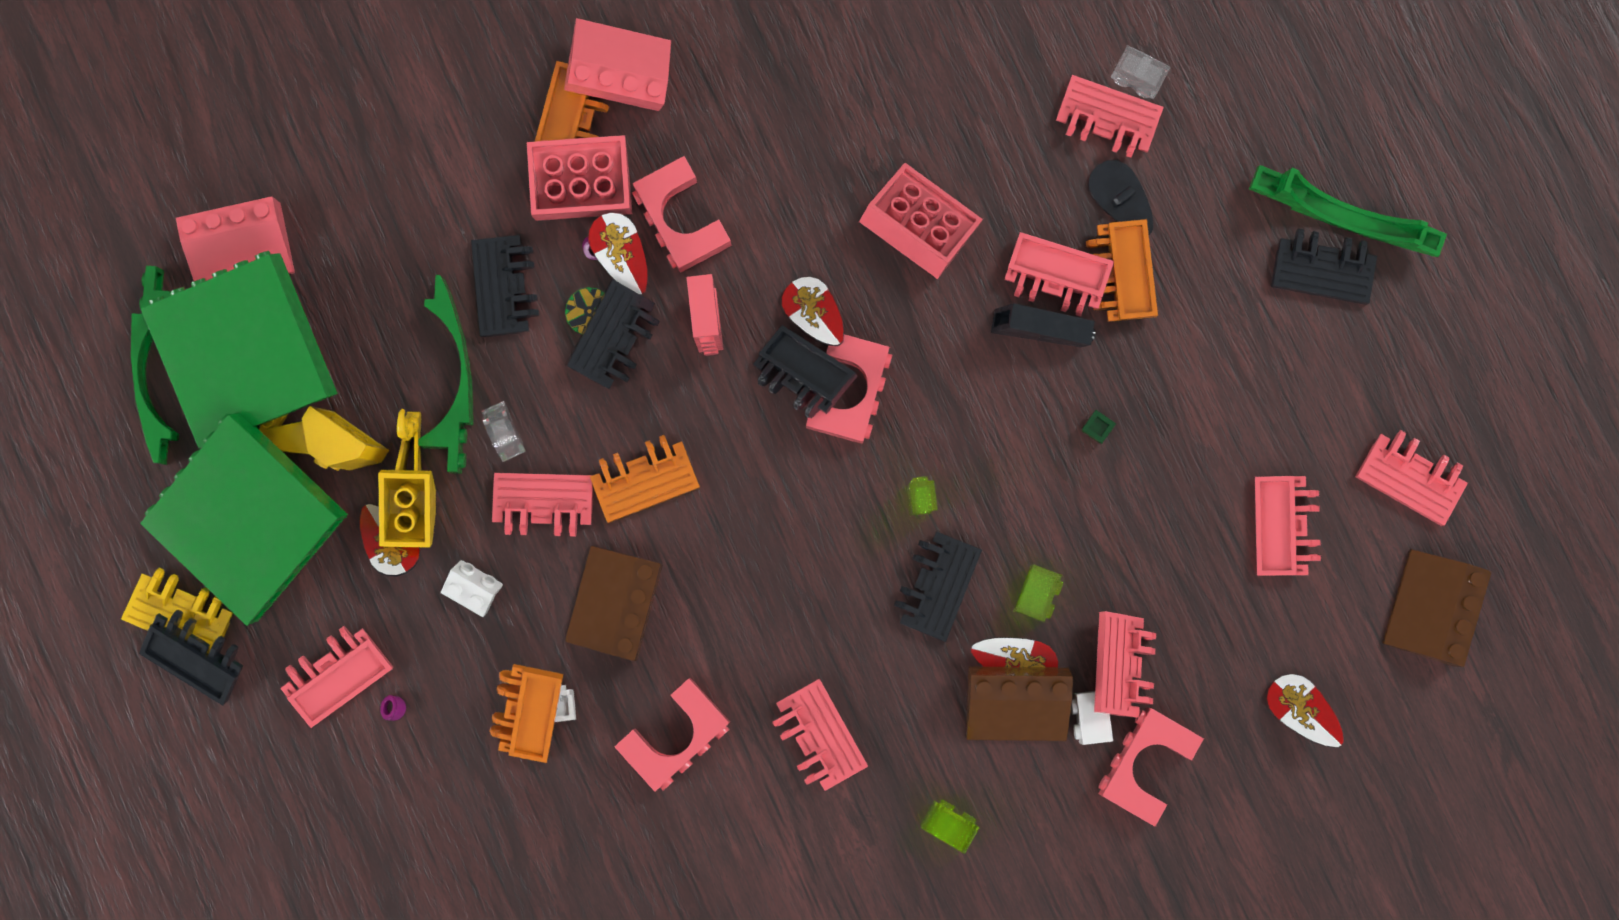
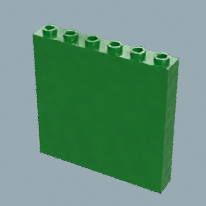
[141,251,338,448]
[140,413,348,626]

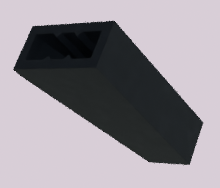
[991,303,1095,348]

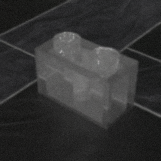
[1111,45,1171,99]

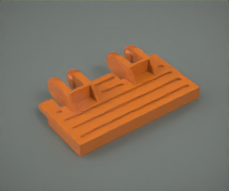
[535,61,609,142]
[1086,219,1158,322]
[590,435,700,523]
[490,664,564,763]

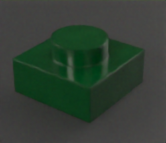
[1081,410,1116,445]

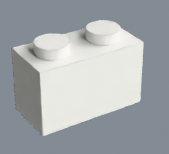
[1071,691,1113,745]

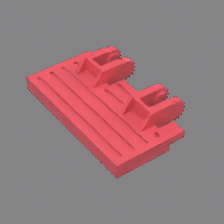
[1056,75,1164,158]
[1004,232,1114,317]
[1355,430,1468,526]
[492,473,593,537]
[1255,476,1321,576]
[1094,611,1156,718]
[280,626,393,728]
[772,678,868,791]

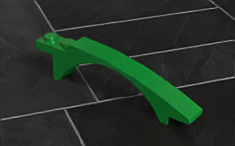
[1249,165,1447,257]
[131,265,179,465]
[419,275,473,474]

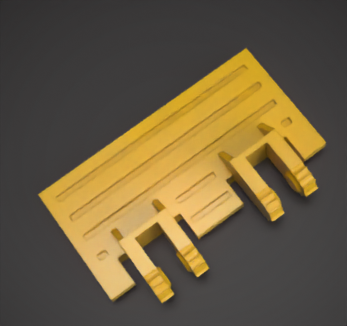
[121,568,233,654]

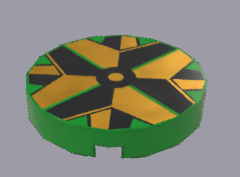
[565,287,604,335]

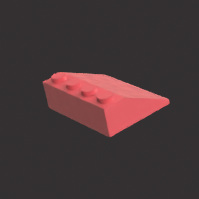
[564,18,671,111]
[527,135,632,221]
[859,163,983,279]
[176,196,295,281]

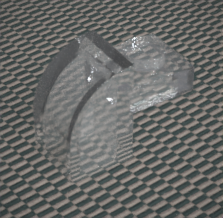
[482,401,526,462]

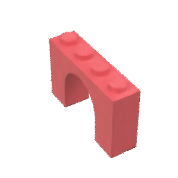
[632,156,732,273]
[687,274,723,356]
[806,334,892,444]
[615,678,730,791]
[1098,707,1204,826]

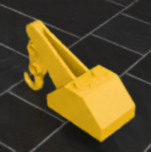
[259,406,389,471]
[378,409,436,547]

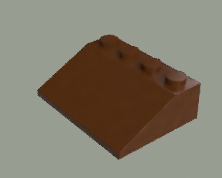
[565,546,663,661]
[1383,549,1492,667]
[967,666,1073,741]

